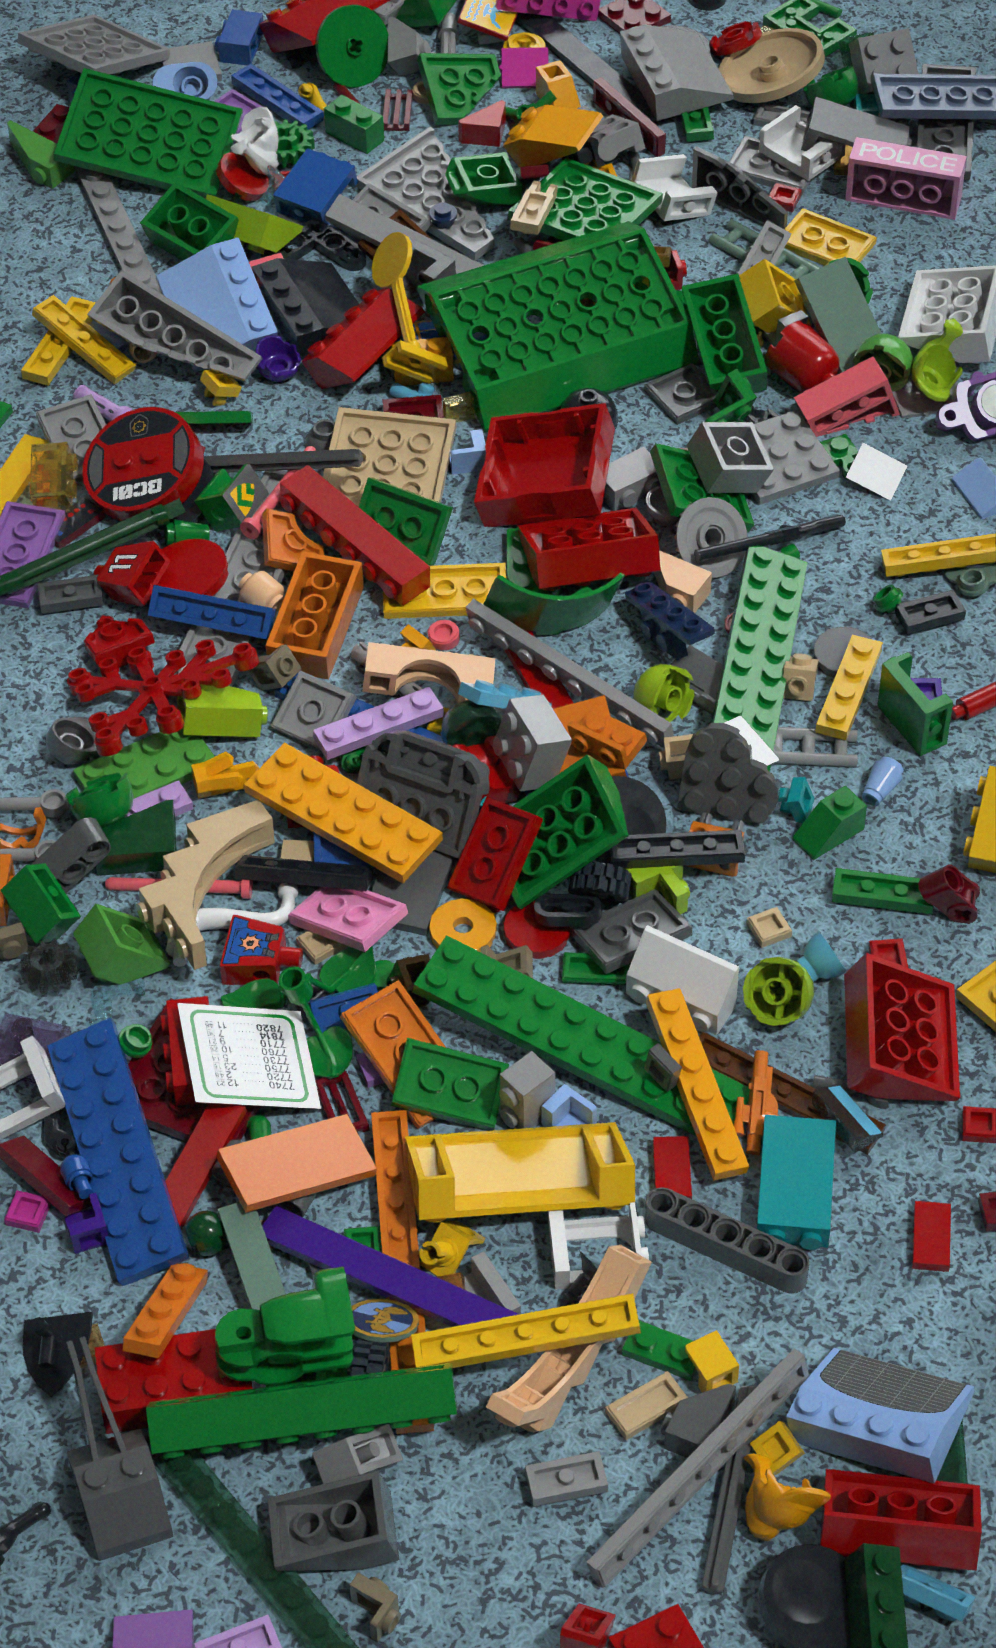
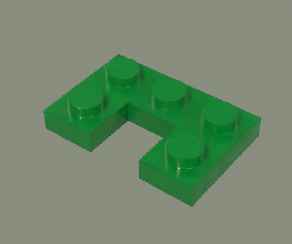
[763,0,857,57]

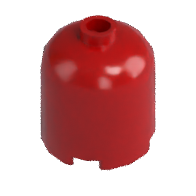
[765,320,840,393]

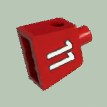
[94,541,171,606]

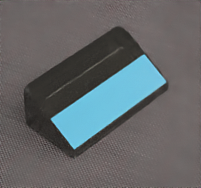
[812,1085,883,1153]

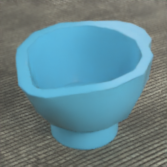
[797,931,847,982]

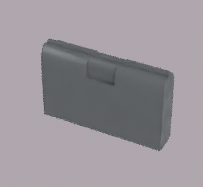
[670,645,723,715]

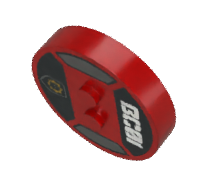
[82,407,204,522]

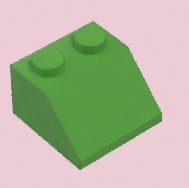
[73,903,170,985]

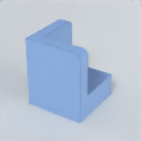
[449,429,486,474]
[541,1084,597,1127]

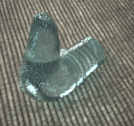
[262,165,285,203]

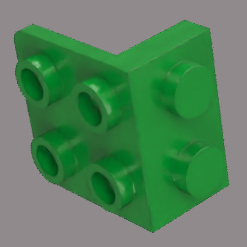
[705,369,757,422]

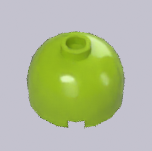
[633,664,694,728]
[743,957,814,1026]

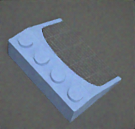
[786,1348,975,1484]

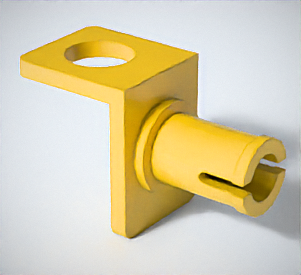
[419,1220,486,1282]

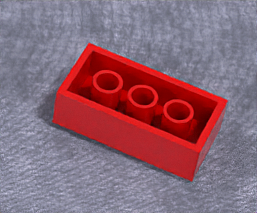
[95,1329,253,1434]

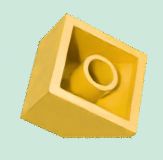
[739,259,811,333]

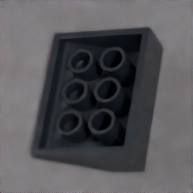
[252,258,359,360]

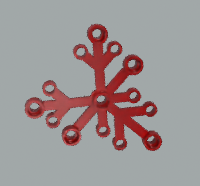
[67,639,259,757]

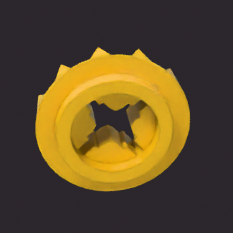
[503,32,545,48]

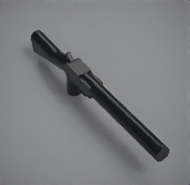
[694,514,846,562]

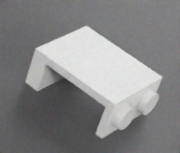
[631,154,718,221]

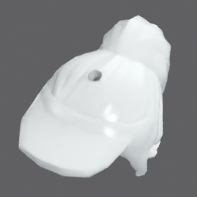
[231,107,279,175]

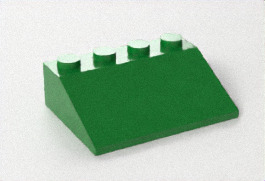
[512,754,629,909]

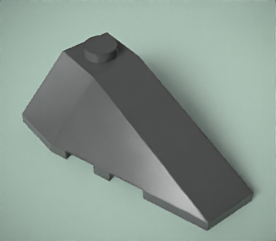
[692,146,788,229]

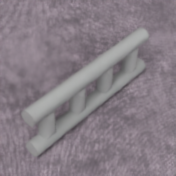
[772,727,858,767]

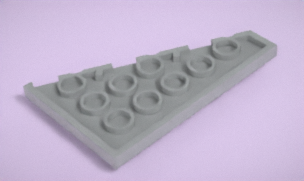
[356,127,494,261]

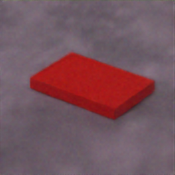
[447,797,543,911]

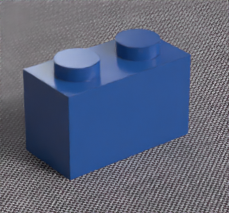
[215,9,264,66]

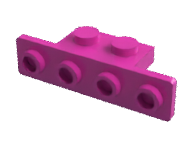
[495,0,601,21]

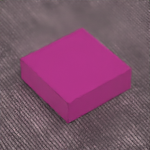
[4,1190,51,1233]

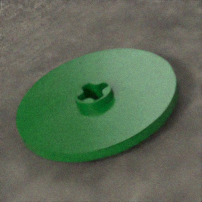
[316,5,389,87]

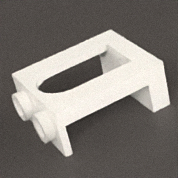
[0,1036,66,1140]
[548,1202,649,1290]

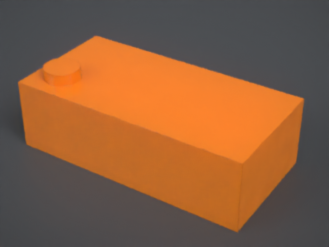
[265,551,364,680]

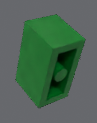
[324,95,385,154]
[0,863,81,944]

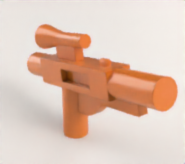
[733,1050,779,1155]

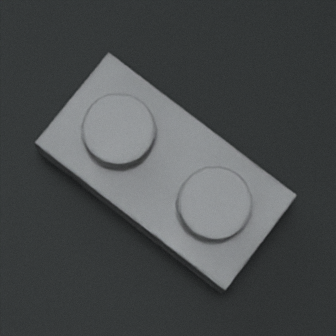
[525,1451,608,1507]

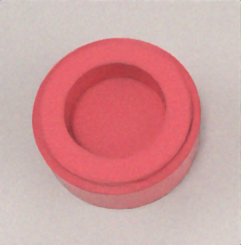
[428,620,460,650]

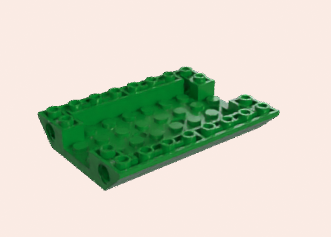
[417,221,699,433]

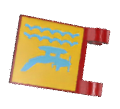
[457,0,519,41]

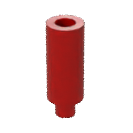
[951,681,996,720]

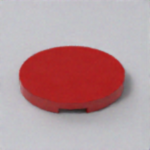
[147,539,229,605]

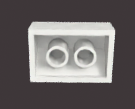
[626,925,739,1035]

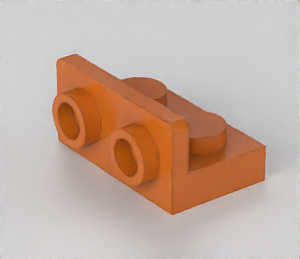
[567,708,647,769]

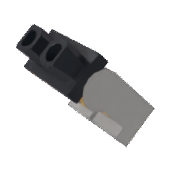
[561,114,645,168]

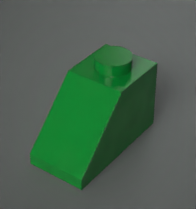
[793,785,867,860]

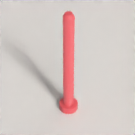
[240,446,316,539]
[105,877,253,899]

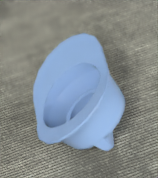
[152,62,218,100]

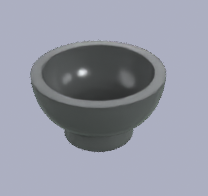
[305,419,335,451]

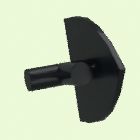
[23,1312,93,1398]

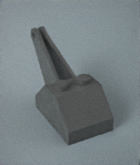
[66,1336,173,1561]

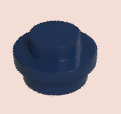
[429,202,457,228]

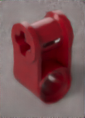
[918,864,980,924]

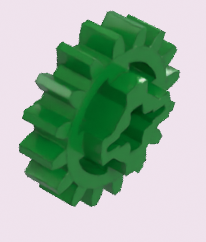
[274,119,315,168]

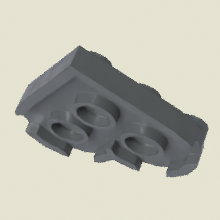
[677,723,780,823]

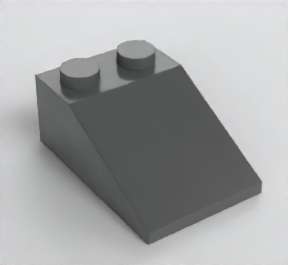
[267,1471,400,1571]

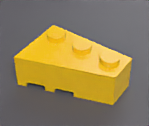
[963,766,996,873]

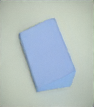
[952,457,996,520]

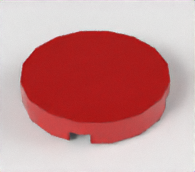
[709,21,762,56]
[216,152,269,201]
[503,900,570,959]

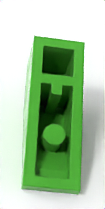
[7,120,75,189]

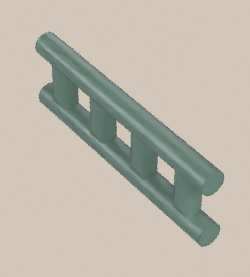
[709,219,821,279]

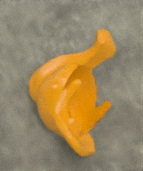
[744,1453,831,1542]

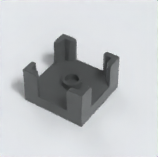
[391,237,456,318]

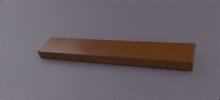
[699,1031,886,1155]

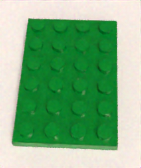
[54,68,243,199]

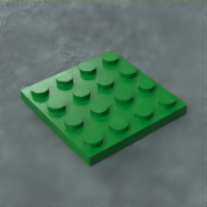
[508,158,663,241]

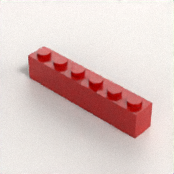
[280,465,430,606]

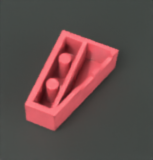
[794,356,900,437]

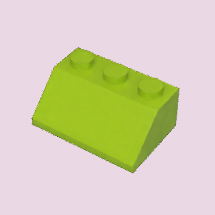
[206,194,303,255]

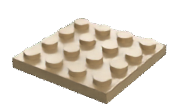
[323,407,457,507]

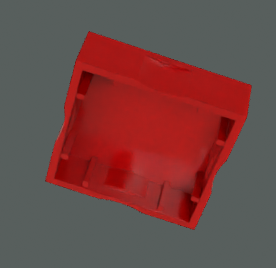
[474,403,615,527]

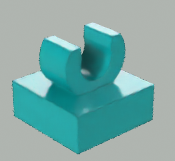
[778,777,815,823]

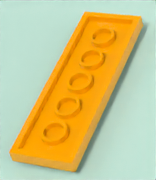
[244,742,443,883]

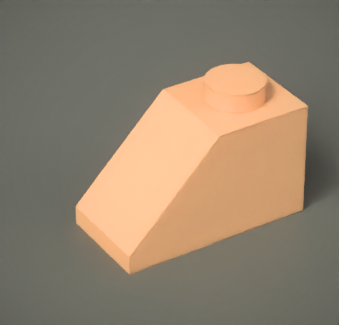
[654,550,712,613]

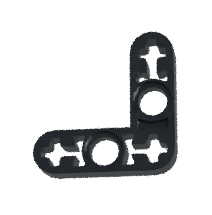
[261,219,366,271]

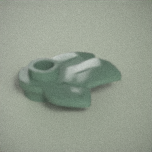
[945,563,996,597]

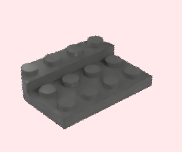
[357,730,490,858]

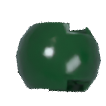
[185,1210,228,1256]

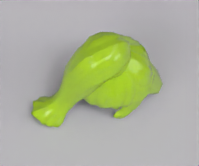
[911,318,963,402]

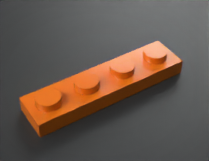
[123,1263,208,1358]

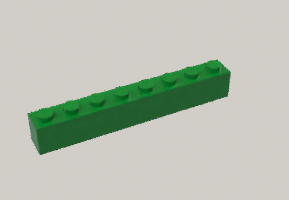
[146,1363,458,1458]

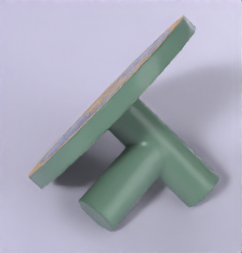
[352,1299,419,1343]

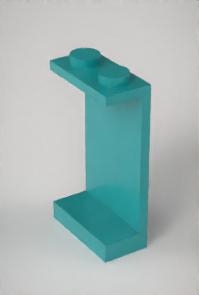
[757,1115,836,1250]

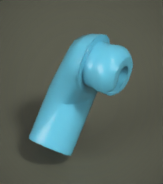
[390,382,435,398]

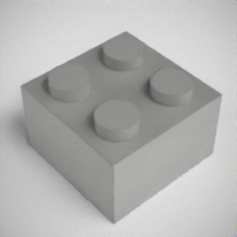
[849,28,918,94]
[686,422,774,493]
[492,694,572,791]

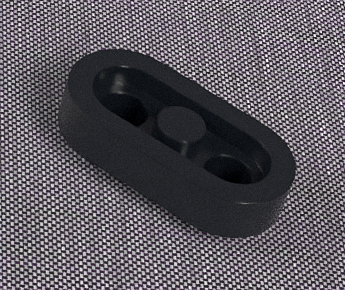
[534,894,602,927]

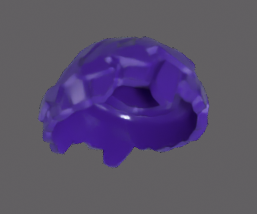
[255,335,301,382]

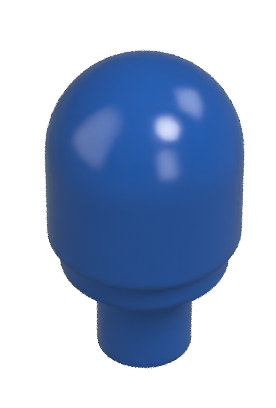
[60,1154,93,1199]

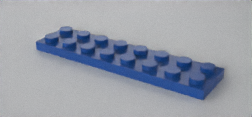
[47,1018,189,1286]

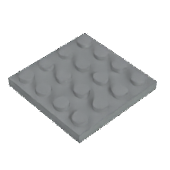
[17,14,170,75]

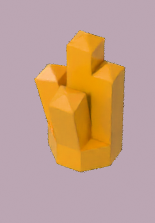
[191,751,259,799]

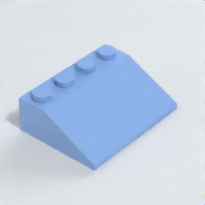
[156,237,278,373]

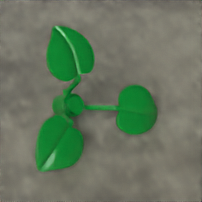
[221,946,376,1079]

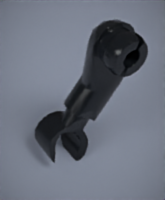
[44,1107,78,1159]

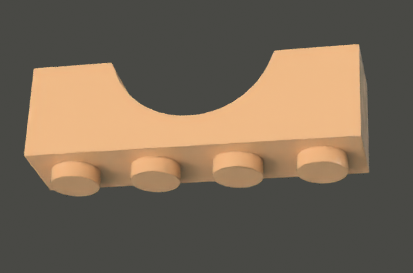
[362,642,495,708]

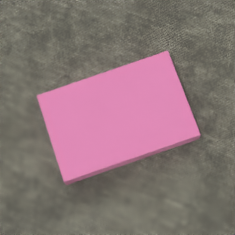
[288,887,408,952]

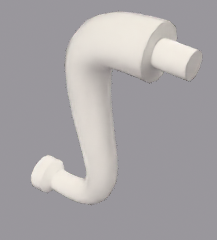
[166,883,298,967]

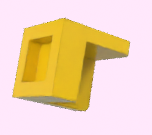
[685,1330,739,1393]

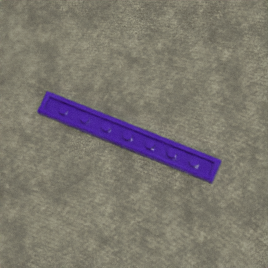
[262,1206,519,1327]

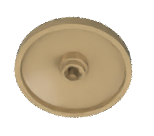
[718,28,825,103]

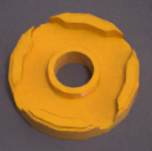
[429,898,497,952]

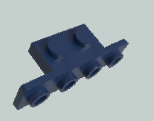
[625,582,715,660]

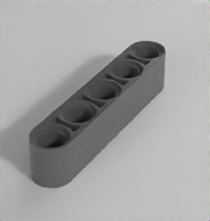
[645,1187,809,1294]

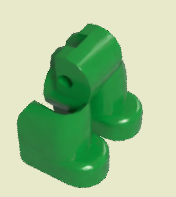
[215,1267,355,1387]

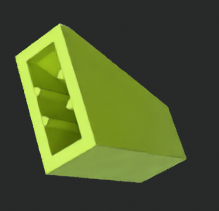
[176,684,268,737]

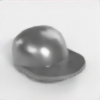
[46,717,98,765]

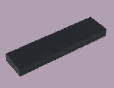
[609,830,746,868]
[235,855,373,891]

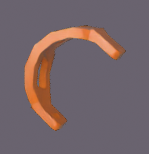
[0,807,47,849]

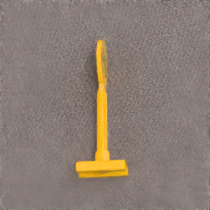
[372,232,448,384]

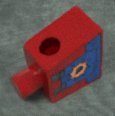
[220,915,303,985]

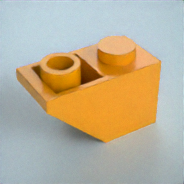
[536,60,581,109]

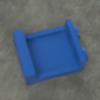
[273,148,358,225]

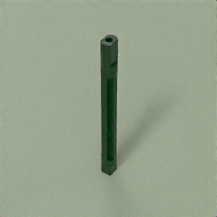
[0,498,186,596]

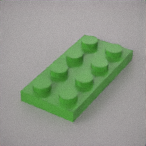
[73,729,215,799]

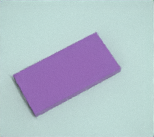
[0,501,66,608]

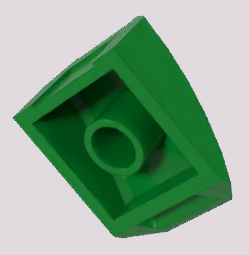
[445,152,523,207]

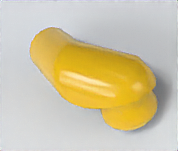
[298,82,327,118]

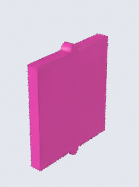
[499,47,548,88]

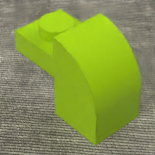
[623,866,690,914]

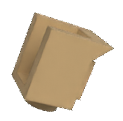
[659,734,693,780]

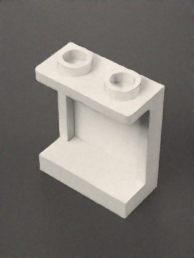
[759,105,846,181]

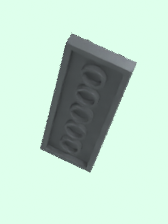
[917,64,977,180]

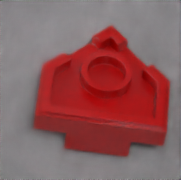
[84,615,155,667]

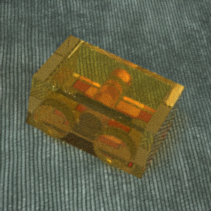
[30,442,78,510]

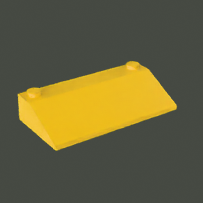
[405,1122,635,1223]

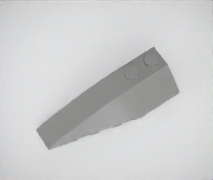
[87,270,262,381]

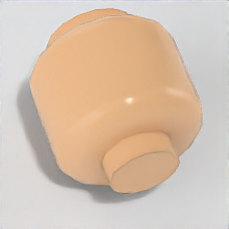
[238,571,284,614]

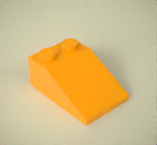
[503,105,603,167]

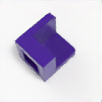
[65,1192,108,1254]

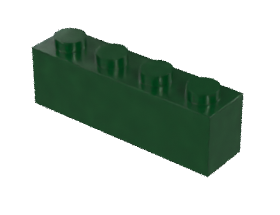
[844,1543,908,1648]

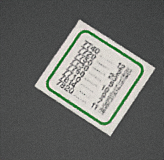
[177,1003,321,1109]

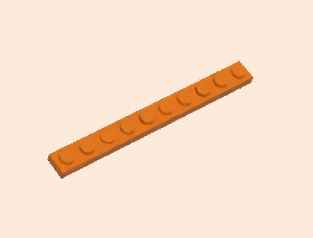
[371,1110,434,1434]

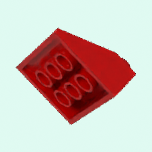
[259,0,390,53]
[517,508,661,591]
[844,953,960,1102]

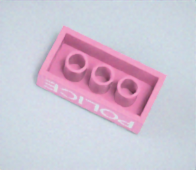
[845,137,967,220]

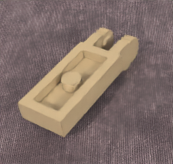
[510,181,558,235]

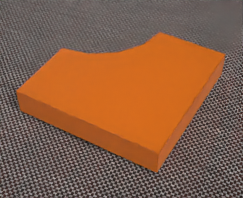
[262,508,324,571]

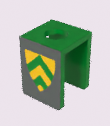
[194,464,268,532]

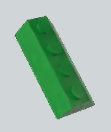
[681,273,767,393]

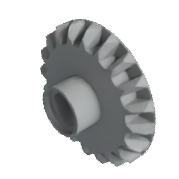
[673,497,747,578]

